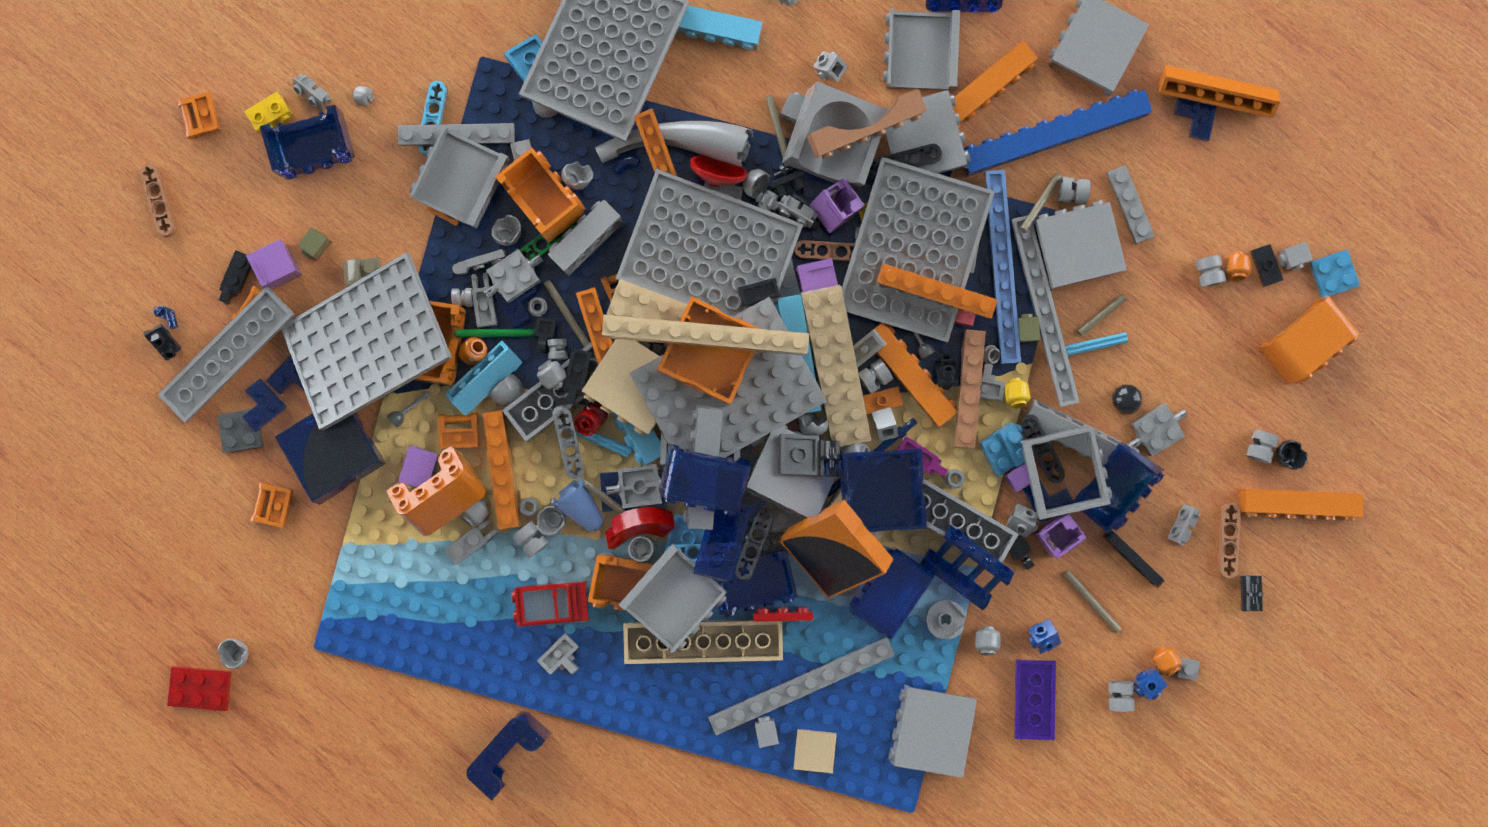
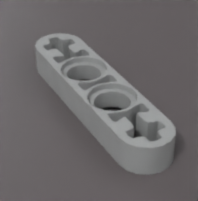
[552,405,584,479]

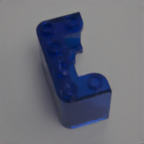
[260,105,355,180]
[659,443,751,516]
[848,546,935,640]
[709,549,798,617]
[466,711,551,801]

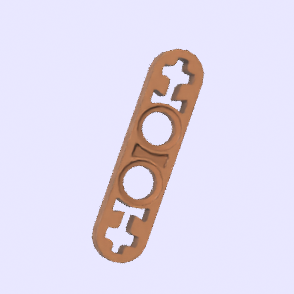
[140,164,177,237]
[794,240,855,262]
[1218,502,1240,579]

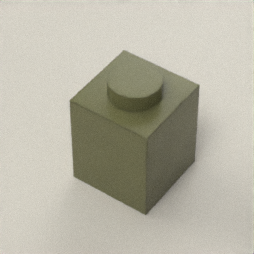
[297,227,332,260]
[1018,314,1040,343]

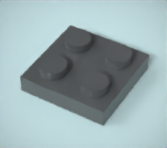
[217,408,264,453]
[778,434,819,476]

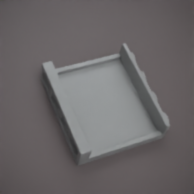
[1048,0,1149,96]
[883,7,960,91]
[885,90,971,174]
[410,126,510,229]
[1033,200,1127,289]
[741,425,843,520]
[619,544,727,654]
[889,685,977,778]

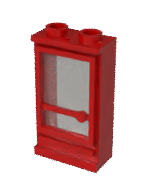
[512,580,590,627]

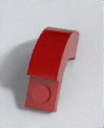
[605,507,675,550]

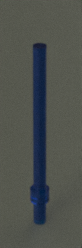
[827,417,918,498]

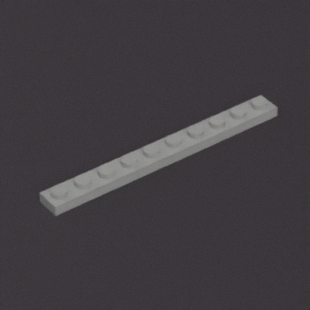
[1011,215,1079,407]
[708,637,895,735]

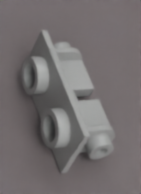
[293,74,331,112]
[777,195,818,228]
[1167,504,1200,546]

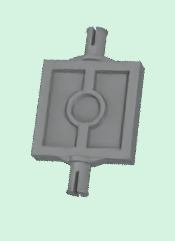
[484,249,543,303]
[1127,403,1188,457]
[606,464,674,508]

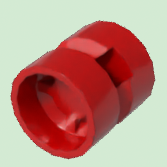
[573,402,608,436]

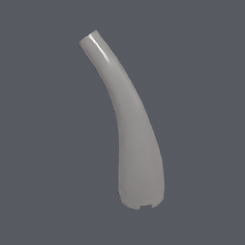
[595,121,753,167]

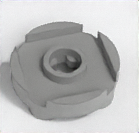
[925,599,965,639]

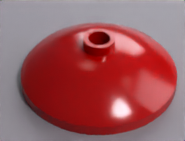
[690,155,748,187]

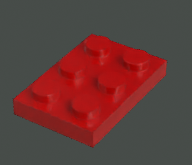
[753,606,813,622]
[167,666,232,711]

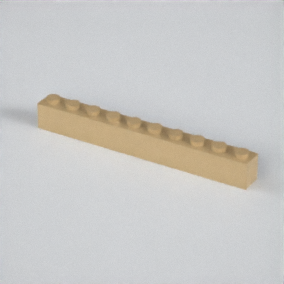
[602,315,809,356]

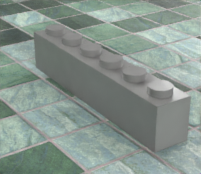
[1024,399,1140,476]
[684,405,723,530]

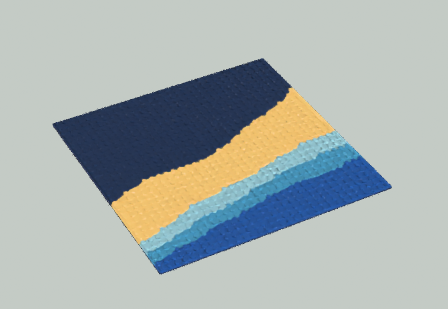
[314,57,1058,813]

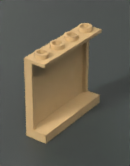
[582,339,660,436]

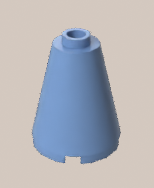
[551,477,604,532]

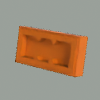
[863,386,903,415]

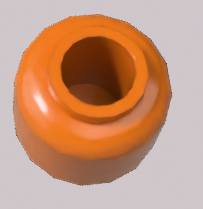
[1225,251,1251,282]
[458,337,487,365]
[1152,646,1182,677]

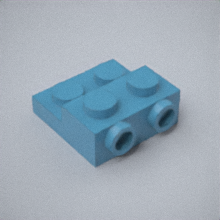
[978,423,1033,476]

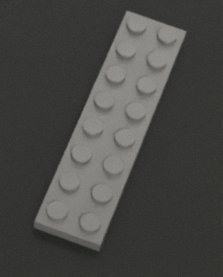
[158,287,295,423]

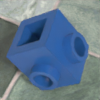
[1028,619,1061,654]
[1133,668,1168,700]

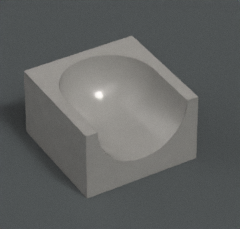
[782,82,888,190]

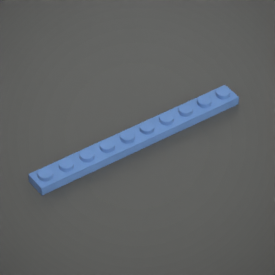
[984,170,1021,364]

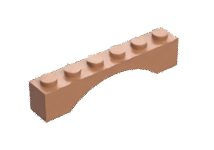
[806,89,927,159]
[952,329,986,449]

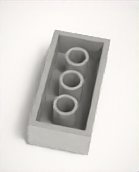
[548,200,624,276]

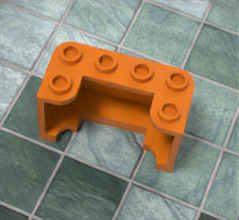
[495,147,586,243]
[1259,296,1359,384]
[414,301,466,386]
[387,445,486,536]
[588,553,654,611]

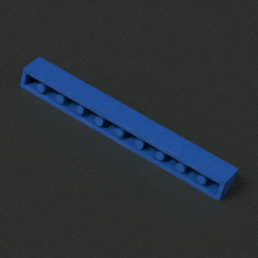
[964,89,1153,177]

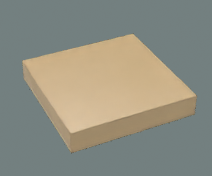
[793,729,837,773]

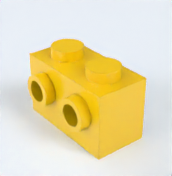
[244,92,294,135]

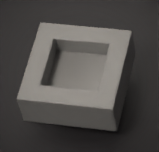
[510,139,531,161]
[1176,657,1200,681]

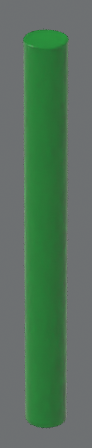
[455,329,534,337]

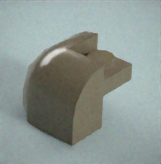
[343,257,381,287]

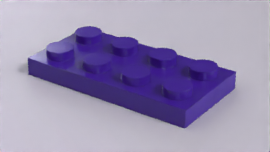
[1014,659,1056,740]

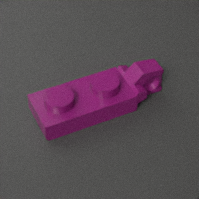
[895,436,948,477]

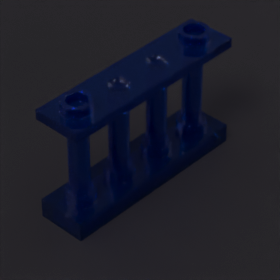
[920,525,1014,611]

